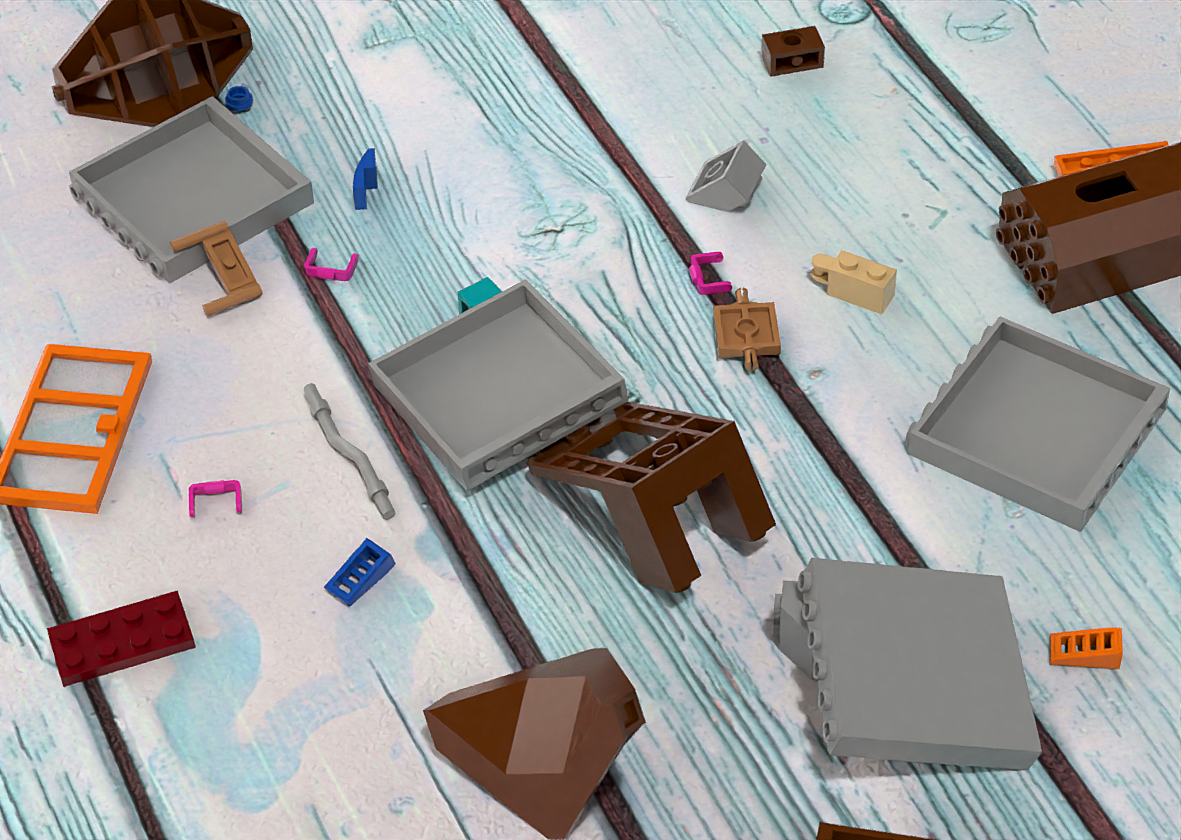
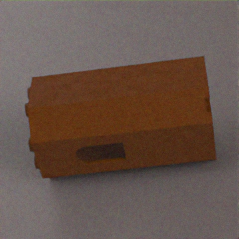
[996,142,1181,314]

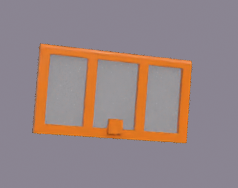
[0,344,152,514]

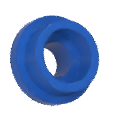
[225,86,253,112]

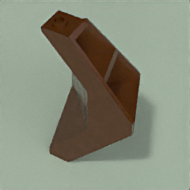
[52,0,253,127]
[423,648,646,839]

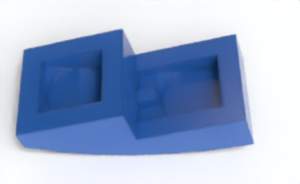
[353,148,378,210]

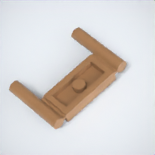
[170,221,263,316]

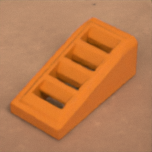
[1050,627,1123,669]

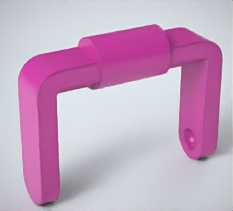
[304,248,359,281]
[689,251,733,295]
[189,480,242,517]

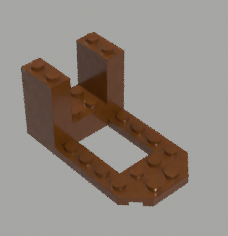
[527,402,776,593]

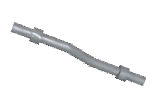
[304,383,395,519]

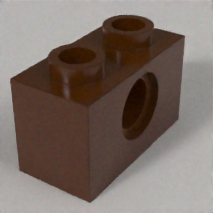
[761,26,825,77]

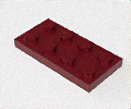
[47,590,196,687]

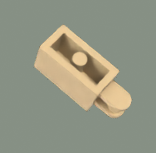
[811,250,897,314]

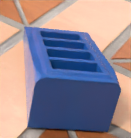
[324,538,396,606]

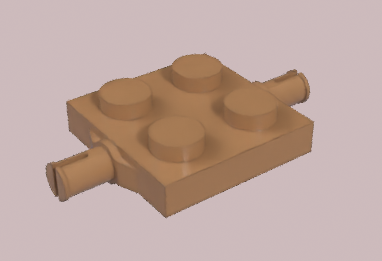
[713,288,781,371]

